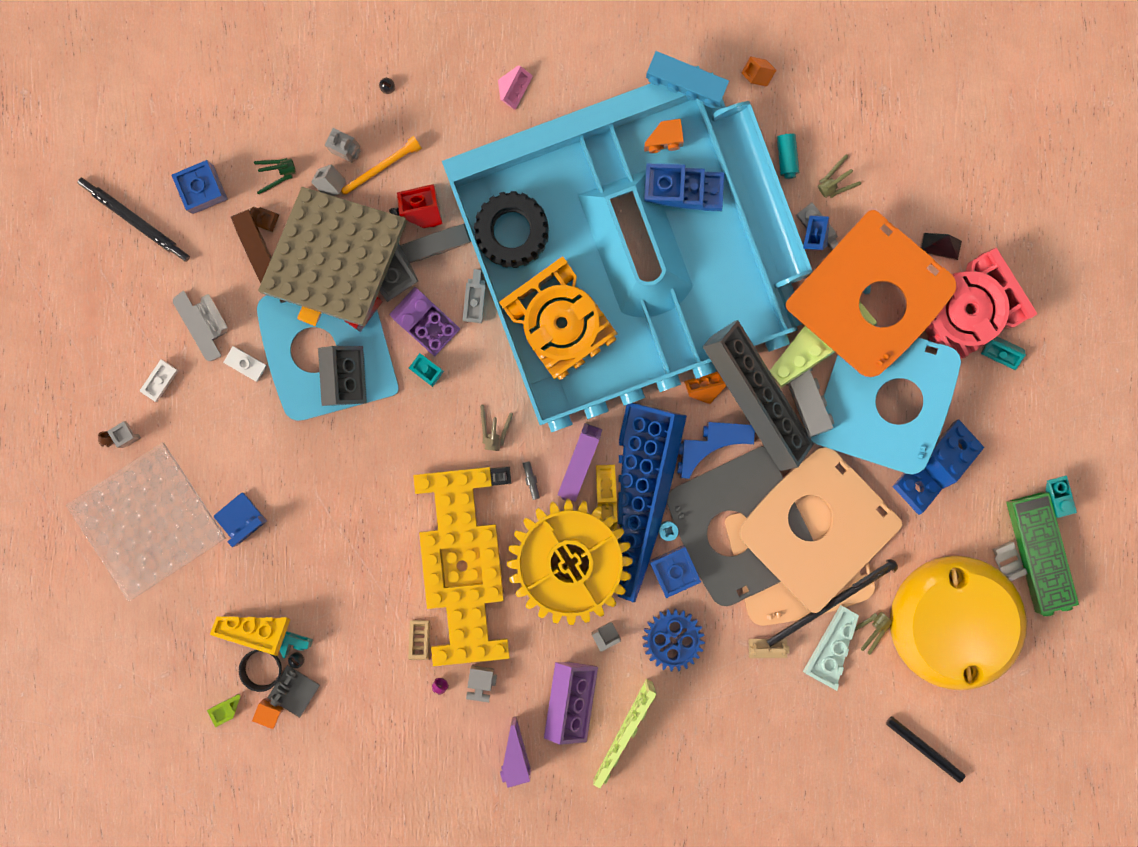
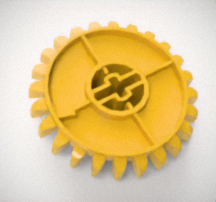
[507,499,633,625]

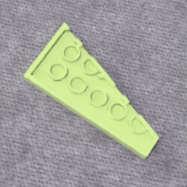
[770,301,877,388]
[593,679,656,788]

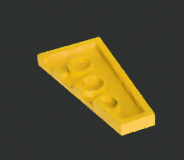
[210,616,290,656]

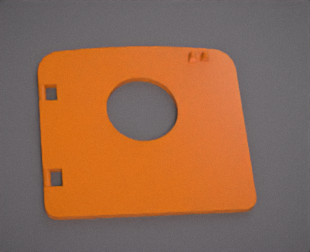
[786,210,956,377]

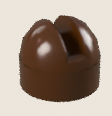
[98,431,114,447]

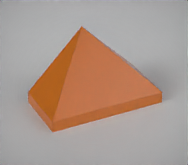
[684,372,726,404]

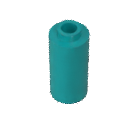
[776,134,800,179]

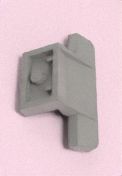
[173,290,228,361]

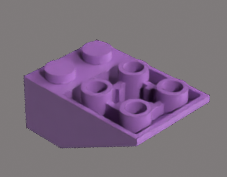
[389,287,460,357]

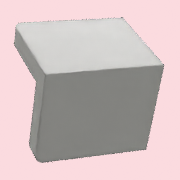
[311,164,346,196]
[107,421,141,448]
[591,622,621,652]

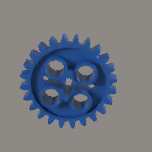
[642,608,705,672]

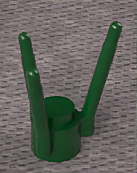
[254,158,296,194]

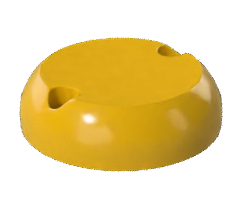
[890,556,1027,690]

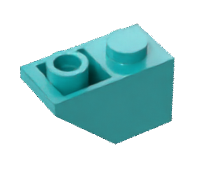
[1046,475,1077,518]

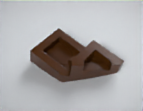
[250,206,279,232]

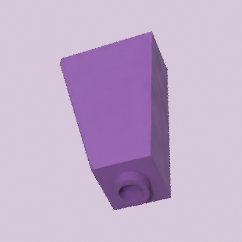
[558,423,603,502]

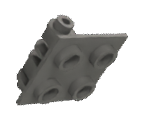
[267,665,320,718]

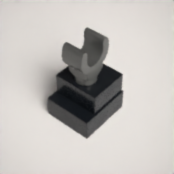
[491,467,512,486]

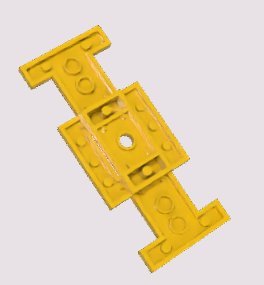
[413,467,510,666]

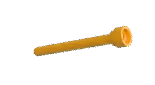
[341,136,422,195]

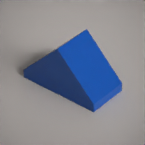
[803,216,829,250]

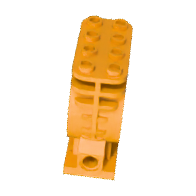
[499,256,618,380]

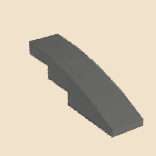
[400,224,471,263]

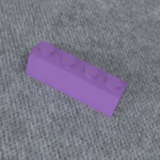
[544,662,598,745]

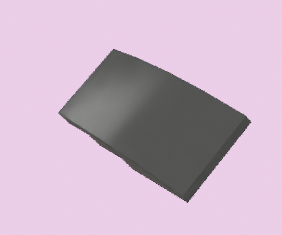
[379,243,418,302]

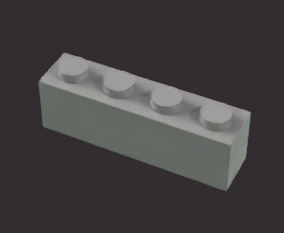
[788,368,834,438]

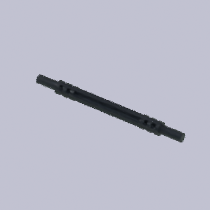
[77,177,190,262]

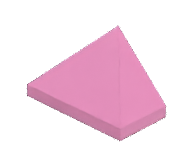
[498,66,533,110]

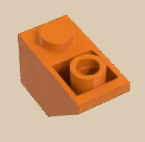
[644,119,684,153]

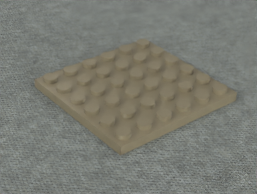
[258,187,407,327]

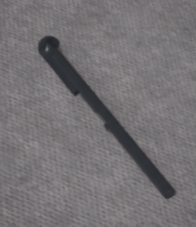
[766,559,898,647]

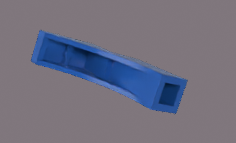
[677,422,755,479]

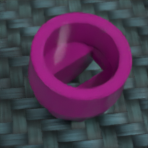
[432,678,449,695]

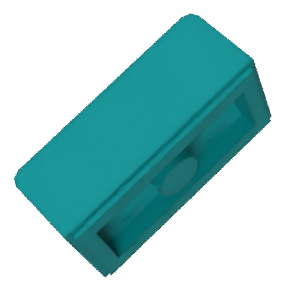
[981,336,1026,370]

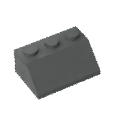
[318,346,367,406]

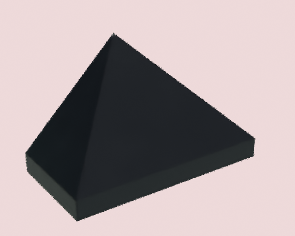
[921,233,962,260]

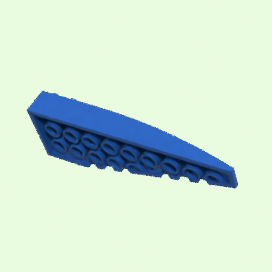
[618,403,687,602]

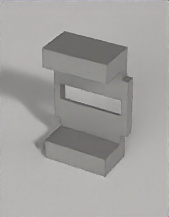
[993,541,1028,581]

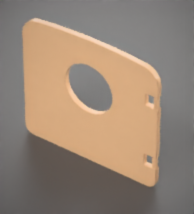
[740,447,902,613]
[725,495,875,626]

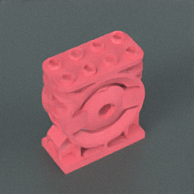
[924,247,1037,359]

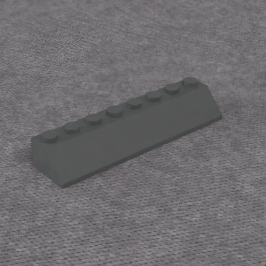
[703,320,814,471]

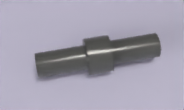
[523,461,540,500]

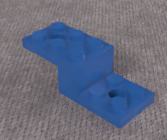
[892,419,985,515]

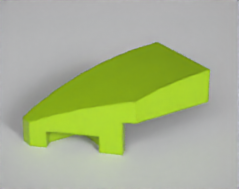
[207,694,241,728]

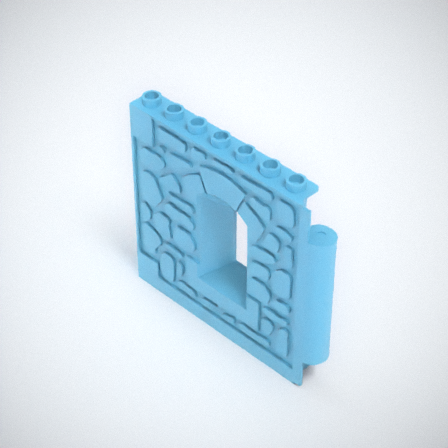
[442,66,813,433]

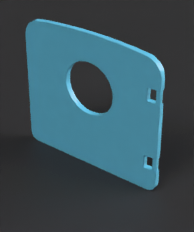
[257,295,399,421]
[811,326,961,474]

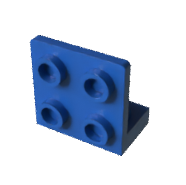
[214,492,267,547]

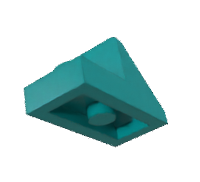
[409,353,444,387]
[279,631,313,659]

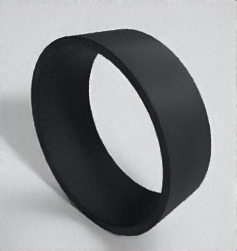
[239,650,282,692]

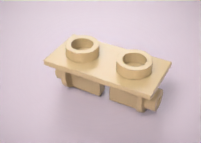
[749,638,789,658]

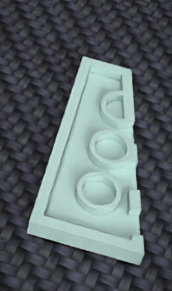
[803,605,859,691]

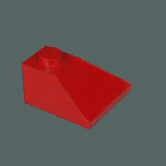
[397,184,443,228]

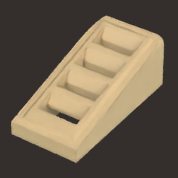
[408,620,430,660]

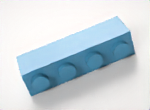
[646,51,729,108]

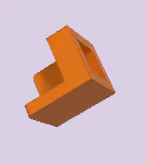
[741,56,777,86]
[252,699,284,729]

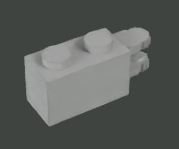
[325,128,361,163]

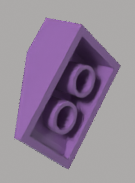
[500,716,531,788]

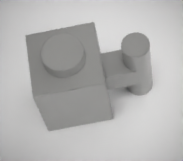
[466,665,497,703]

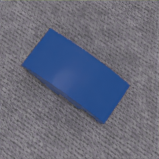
[644,163,724,212]

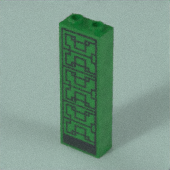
[1006,492,1079,616]

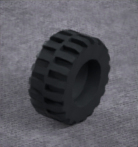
[474,191,549,268]

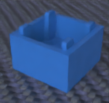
[171,160,228,214]
[649,545,701,598]

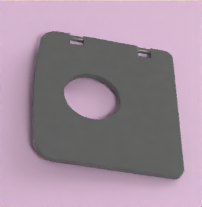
[667,446,813,606]

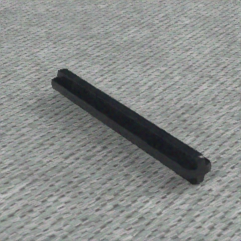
[886,716,966,783]

